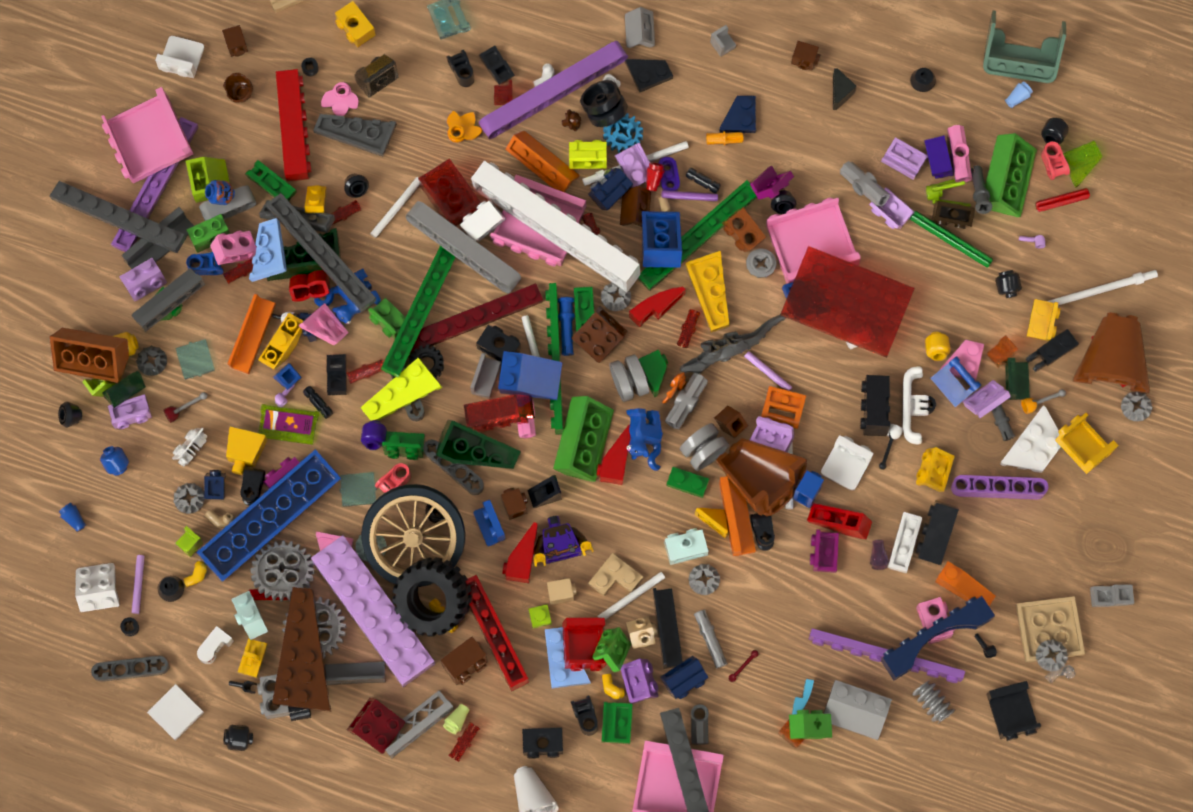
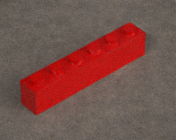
[276,69,312,182]
[465,574,529,692]

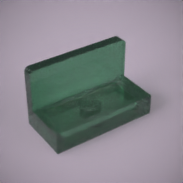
[1005,358,1030,400]
[102,371,146,408]

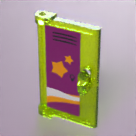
[258,404,319,445]

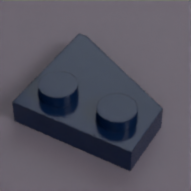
[720,96,756,133]

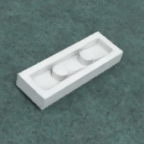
[888,512,922,573]

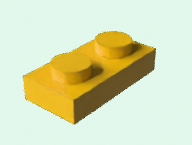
[304,185,327,213]

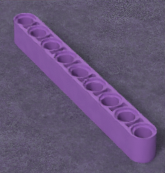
[479,41,628,139]

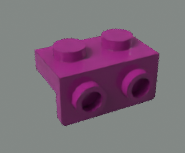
[750,166,794,200]
[263,456,300,489]
[810,529,839,573]

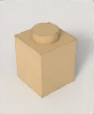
[547,578,577,605]

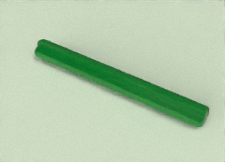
[910,211,993,268]

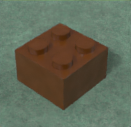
[440,636,488,686]

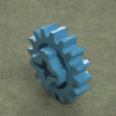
[603,113,643,153]

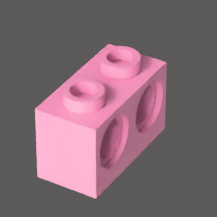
[210,230,257,265]
[916,597,955,644]

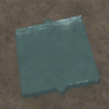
[175,339,215,380]
[339,472,377,507]

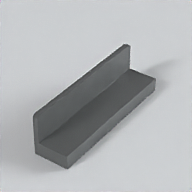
[121,207,194,269]
[132,268,205,332]
[324,662,386,685]

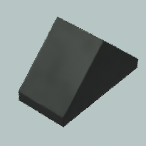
[833,68,857,110]

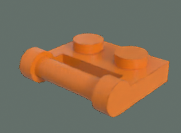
[761,386,806,429]

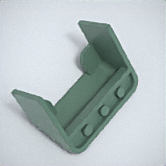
[983,10,1066,83]

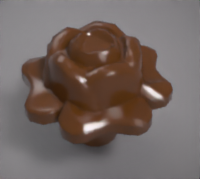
[562,109,581,131]

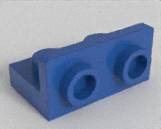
[473,500,505,547]

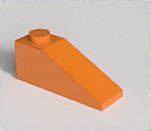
[935,561,996,606]

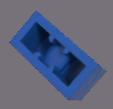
[793,471,824,509]

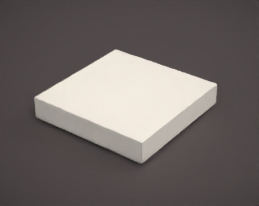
[147,684,204,741]

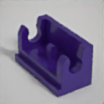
[924,136,954,179]

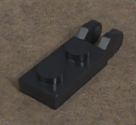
[1026,329,1079,372]

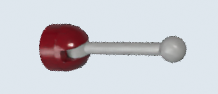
[163,392,208,423]

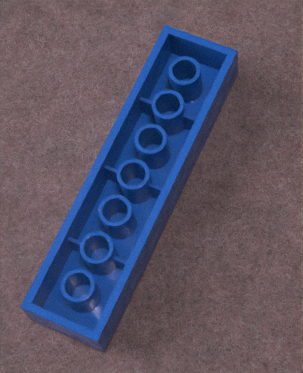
[196,449,341,582]

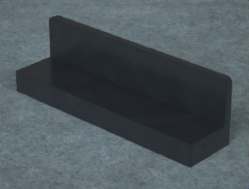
[653,588,683,669]

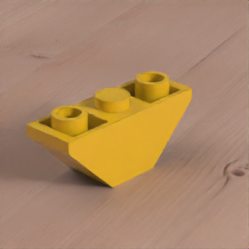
[258,313,303,370]

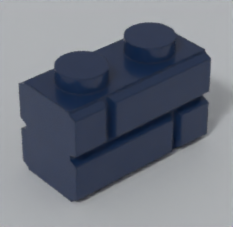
[588,168,633,210]
[660,656,708,699]

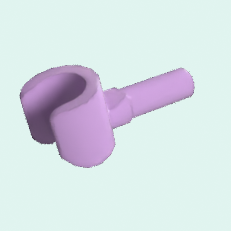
[1019,235,1045,249]
[275,385,295,408]

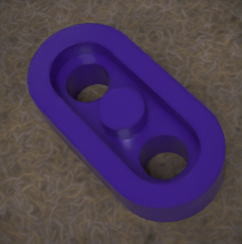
[659,157,680,191]

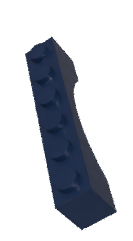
[881,596,995,681]

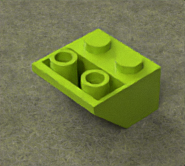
[186,157,230,203]

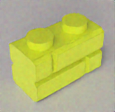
[569,140,607,169]

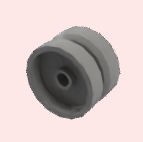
[609,354,649,403]
[680,423,729,471]

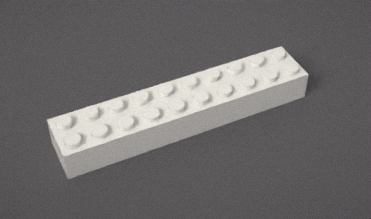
[471,161,640,292]

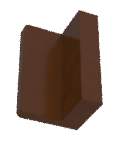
[620,186,651,227]

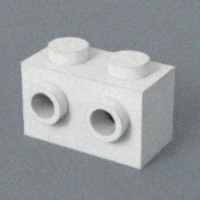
[460,201,506,243]

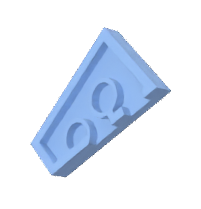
[249,218,287,282]
[545,627,591,689]

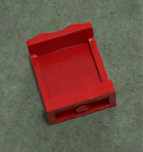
[562,618,607,672]

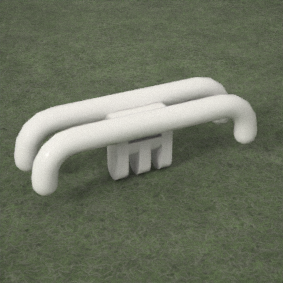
[903,366,929,445]

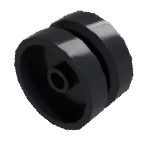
[580,80,628,127]

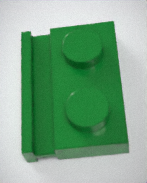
[601,702,633,744]

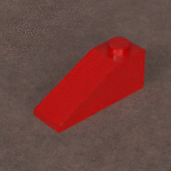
[597,425,631,485]
[807,503,873,540]
[502,522,538,584]

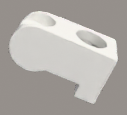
[197,626,234,664]

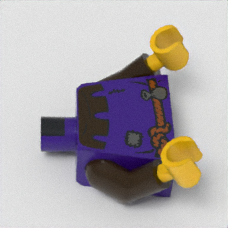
[534,516,594,567]

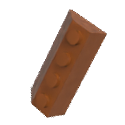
[50,327,129,383]

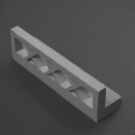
[385,691,454,759]

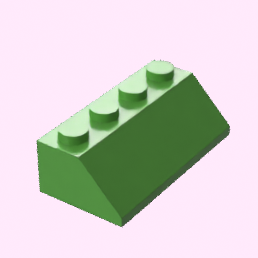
[985,133,1037,217]
[553,396,614,482]

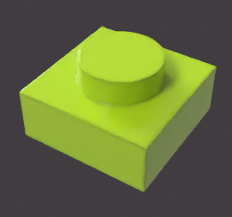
[528,604,552,629]

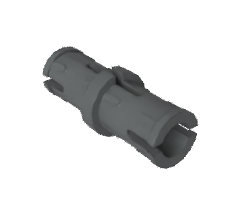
[991,404,1015,441]

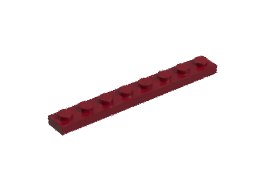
[409,283,543,355]

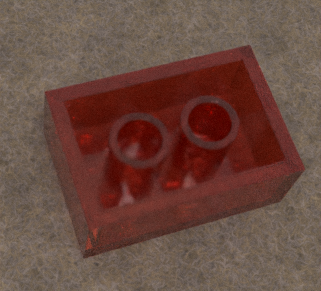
[418,158,481,226]
[464,394,535,431]

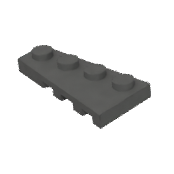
[313,114,397,157]

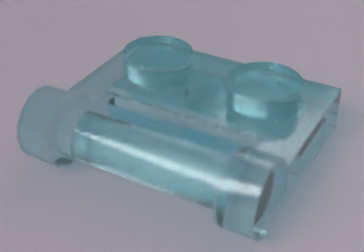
[427,0,471,40]

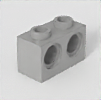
[257,674,290,719]

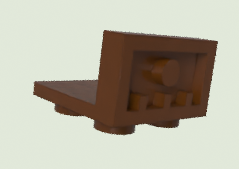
[572,306,628,363]

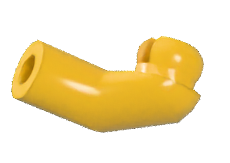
[183,561,207,587]
[602,674,625,699]

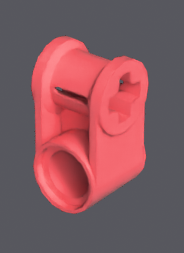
[1041,142,1070,180]
[375,463,411,493]

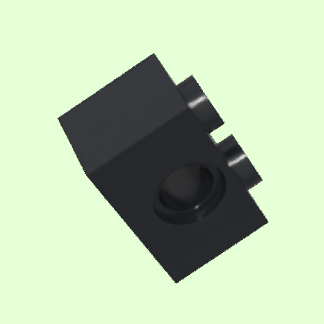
[476,325,521,363]
[522,727,563,759]

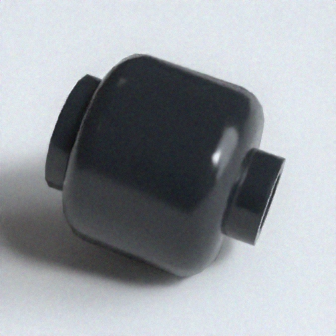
[1041,118,1069,144]
[995,270,1022,299]
[223,724,253,751]

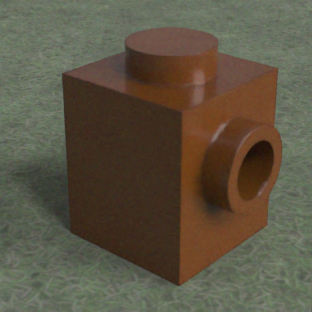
[222,25,248,57]
[791,41,821,70]
[714,406,749,438]
[501,488,528,520]

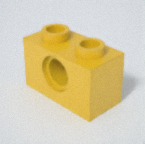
[335,1,376,47]

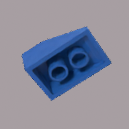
[642,211,682,268]
[498,351,563,400]

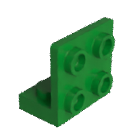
[382,431,425,460]

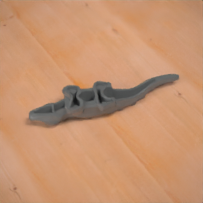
[680,313,788,374]

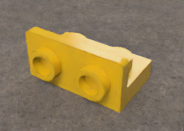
[1026,299,1061,341]
[916,447,955,492]

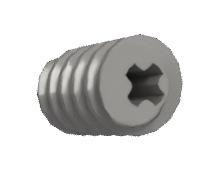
[912,680,955,724]

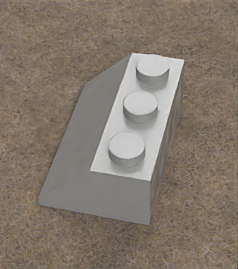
[824,680,892,740]

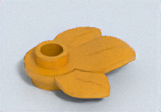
[447,111,482,143]

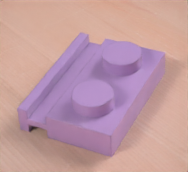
[881,137,927,180]
[614,143,650,188]
[963,380,1011,418]

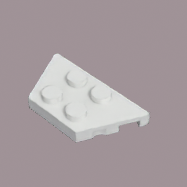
[1000,406,1061,473]

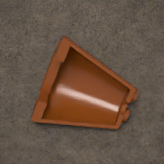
[1073,312,1150,393]
[716,438,807,516]

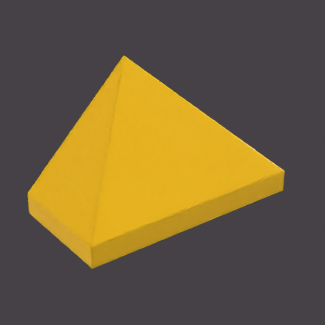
[695,508,728,538]

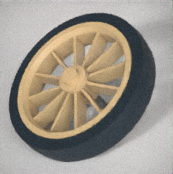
[361,484,465,587]

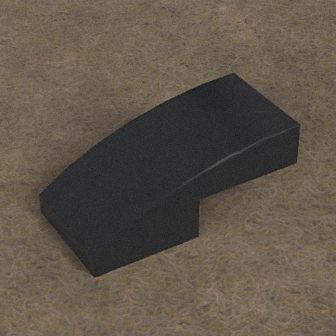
[479,46,515,85]
[326,354,347,395]

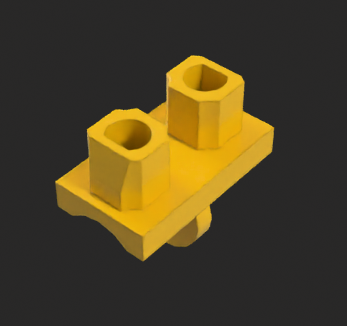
[238,638,268,678]

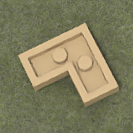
[588,553,643,596]

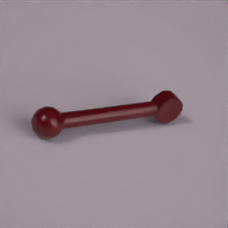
[729,650,759,682]

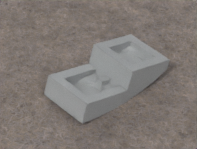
[1090,585,1134,607]

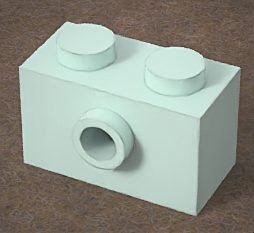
[664,528,709,565]
[232,591,268,640]

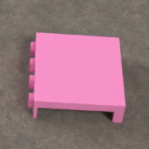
[101,87,193,183]
[490,175,586,267]
[766,198,861,284]
[632,741,724,812]

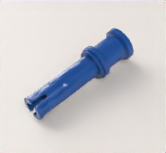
[557,297,575,356]

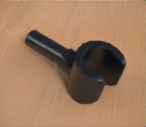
[974,634,997,658]
[229,681,257,694]

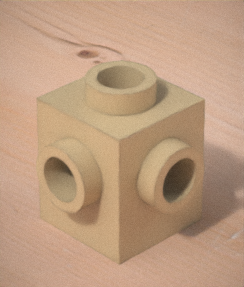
[626,617,657,649]

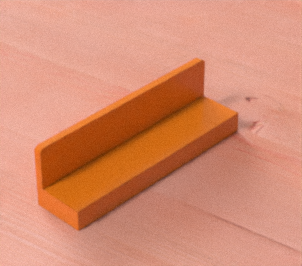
[505,131,580,193]
[227,294,276,374]
[719,476,756,556]

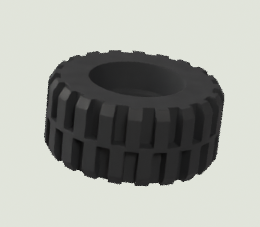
[392,557,472,637]

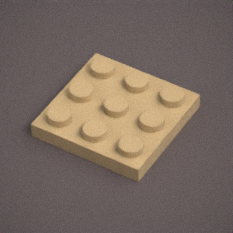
[1016,596,1085,663]

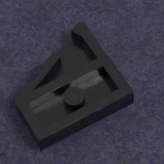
[625,59,673,93]

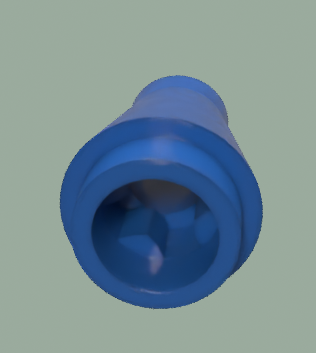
[59,503,86,532]

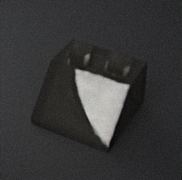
[354,54,399,98]

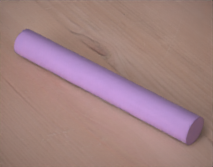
[744,351,793,391]
[132,555,145,614]

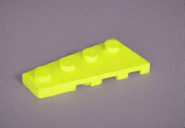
[360,358,443,421]

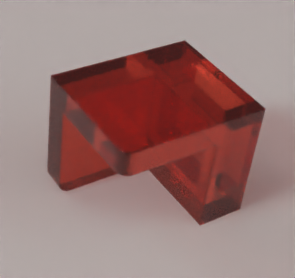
[494,80,513,105]

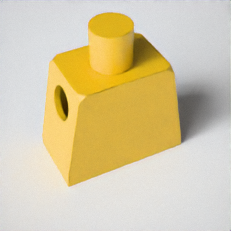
[226,427,267,475]

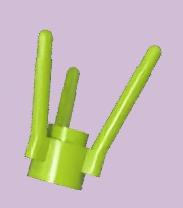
[926,179,971,206]

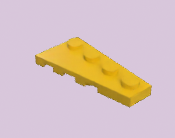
[685,251,729,333]

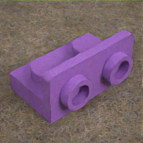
[621,659,658,704]

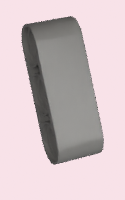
[199,185,256,221]

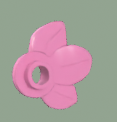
[321,82,359,116]

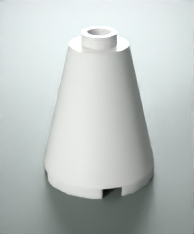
[514,766,559,812]

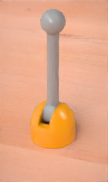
[1021,389,1066,414]

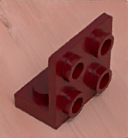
[347,698,405,754]

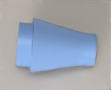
[1005,81,1033,108]

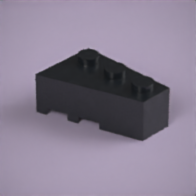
[860,375,890,436]
[916,500,959,565]

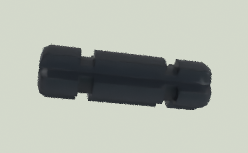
[686,168,721,193]
[303,386,333,419]

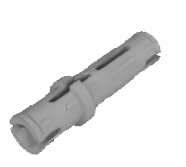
[694,609,728,669]

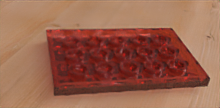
[780,246,915,358]

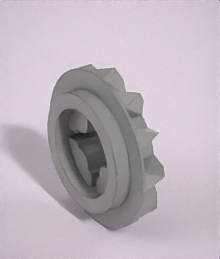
[746,249,776,278]
[601,282,631,311]
[1121,391,1152,421]
[173,483,205,514]
[689,564,720,595]
[1036,639,1068,671]

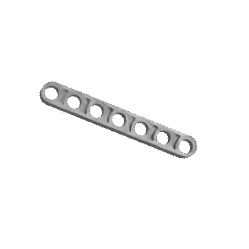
[405,201,521,293]

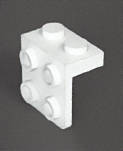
[155,36,204,78]
[821,435,874,491]
[75,563,119,612]

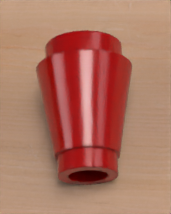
[646,162,665,191]

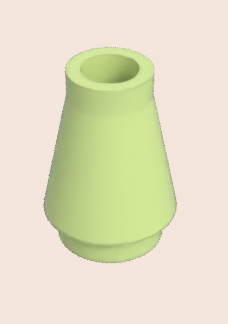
[443,704,470,734]

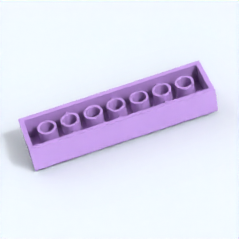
[311,535,435,687]

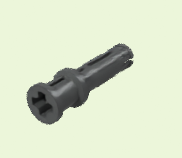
[971,165,992,214]

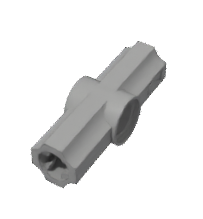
[840,161,890,207]
[665,373,708,430]

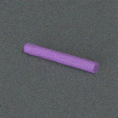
[661,190,718,201]

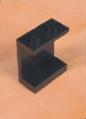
[986,681,1041,741]

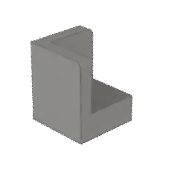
[710,25,736,57]

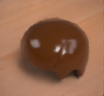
[223,73,253,103]

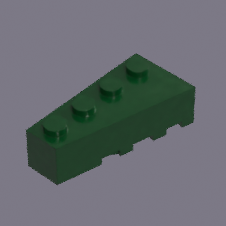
[267,228,341,281]

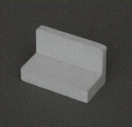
[625,7,655,48]
[470,353,501,399]

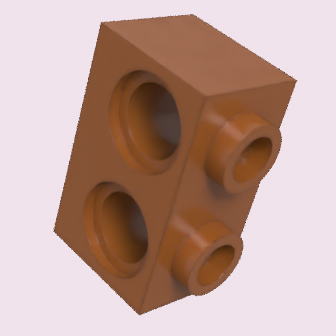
[722,207,766,253]

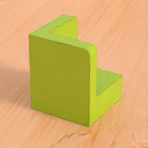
[82,378,116,397]
[175,526,203,557]

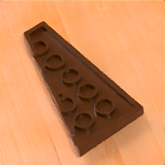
[272,587,331,712]

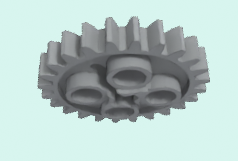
[250,540,315,602]
[282,597,347,659]

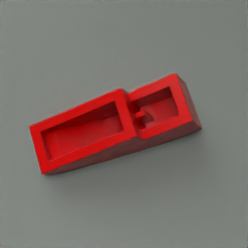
[629,286,686,327]

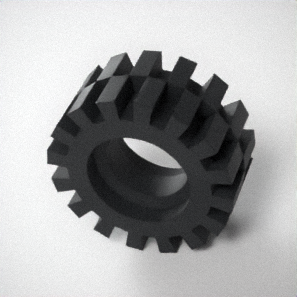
[409,345,444,379]

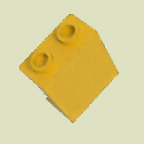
[1055,413,1119,474]

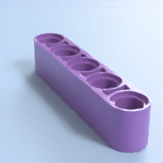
[951,475,1049,500]

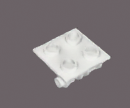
[172,428,208,467]

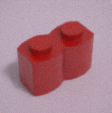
[289,270,330,302]

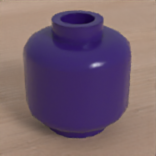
[361,420,387,450]

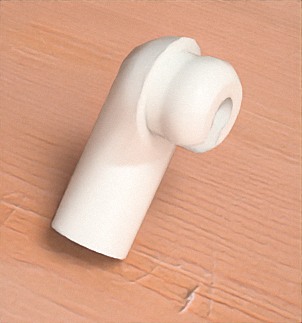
[533,64,554,87]

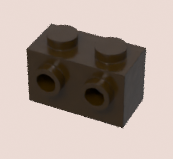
[932,200,975,229]

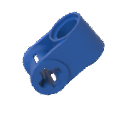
[186,252,224,276]

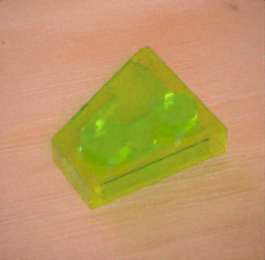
[1063,140,1103,188]

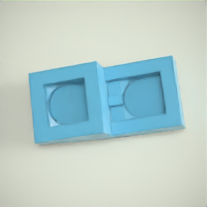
[792,679,814,715]

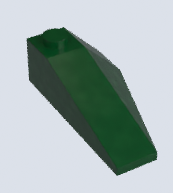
[436,420,521,469]

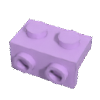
[869,187,915,229]
[119,258,167,301]
[108,394,152,429]
[750,416,794,452]

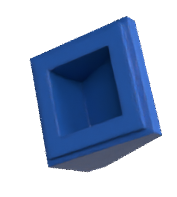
[273,363,302,390]

